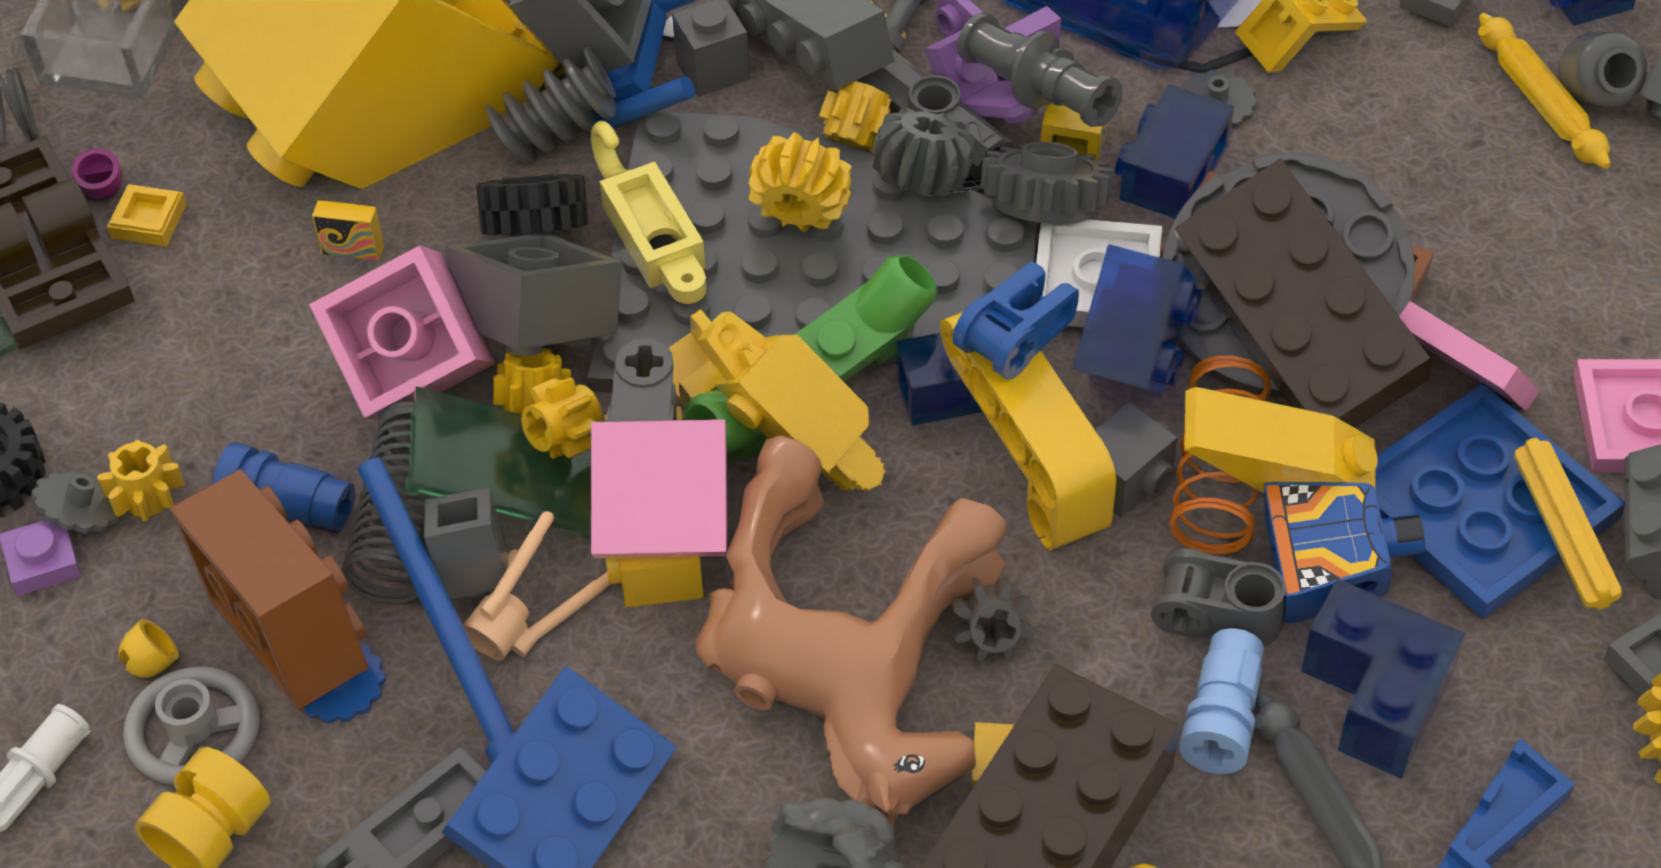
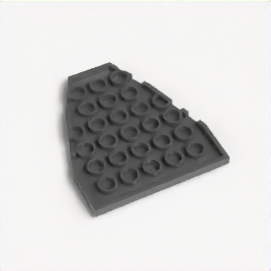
[587,111,1037,393]

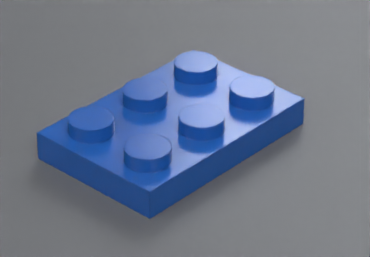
[441,666,677,868]

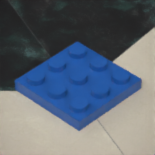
[1375,383,1625,619]

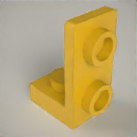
[1235,0,1367,73]

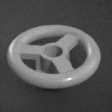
[123,667,260,785]

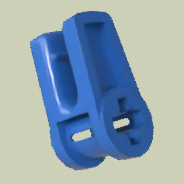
[952,261,1079,380]

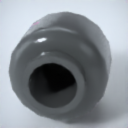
[1558,32,1647,108]

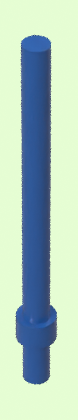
[358,458,516,764]

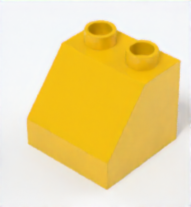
[174,0,560,189]

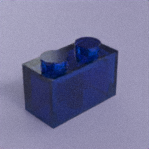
[1115,84,1234,219]

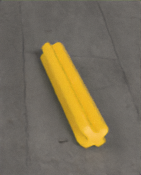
[1514,438,1622,611]

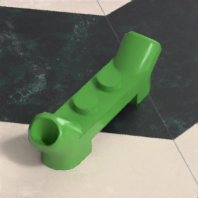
[682,255,938,461]

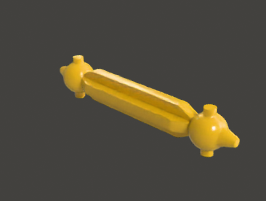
[1478,13,1611,169]

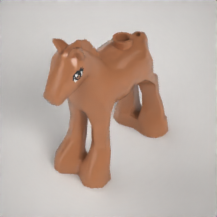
[695,435,1007,830]

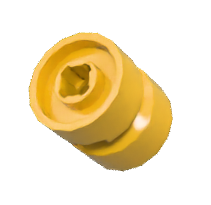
[134,747,271,868]

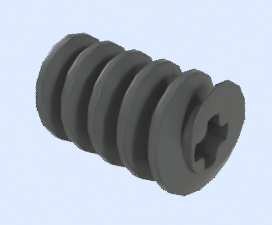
[486,47,616,165]

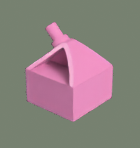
[309,245,496,420]

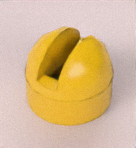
[118,619,179,679]

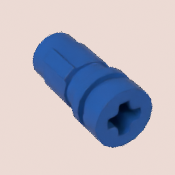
[212,441,356,533]

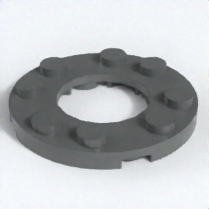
[1161,153,1414,397]

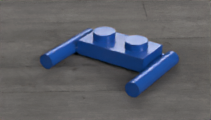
[595,0,699,129]

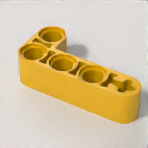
[940,312,1116,551]

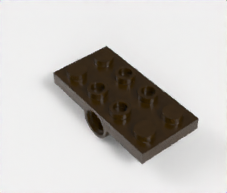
[0,136,135,350]

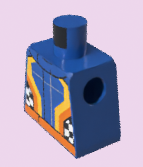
[1264,482,1425,623]

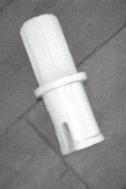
[0,704,91,832]

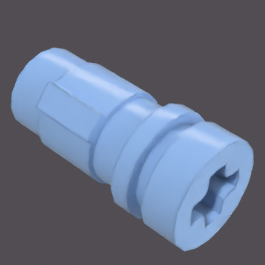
[1179,628,1264,774]

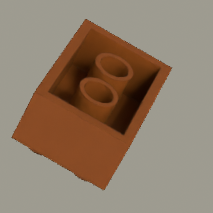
[169,469,369,710]

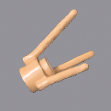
[463,511,610,661]

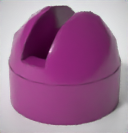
[72,148,123,200]

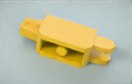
[697,311,886,491]

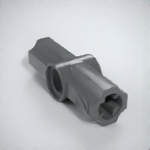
[857,50,1013,180]

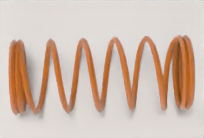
[1169,355,1271,555]

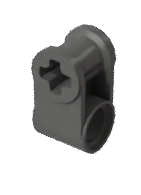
[607,337,677,422]
[1151,548,1286,646]

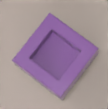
[0,520,82,597]

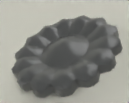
[1177,70,1257,131]
[31,471,119,534]

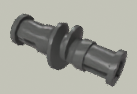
[957,12,1123,127]

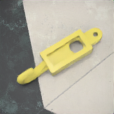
[590,121,707,304]

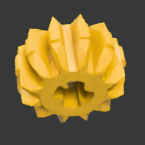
[748,132,852,232]

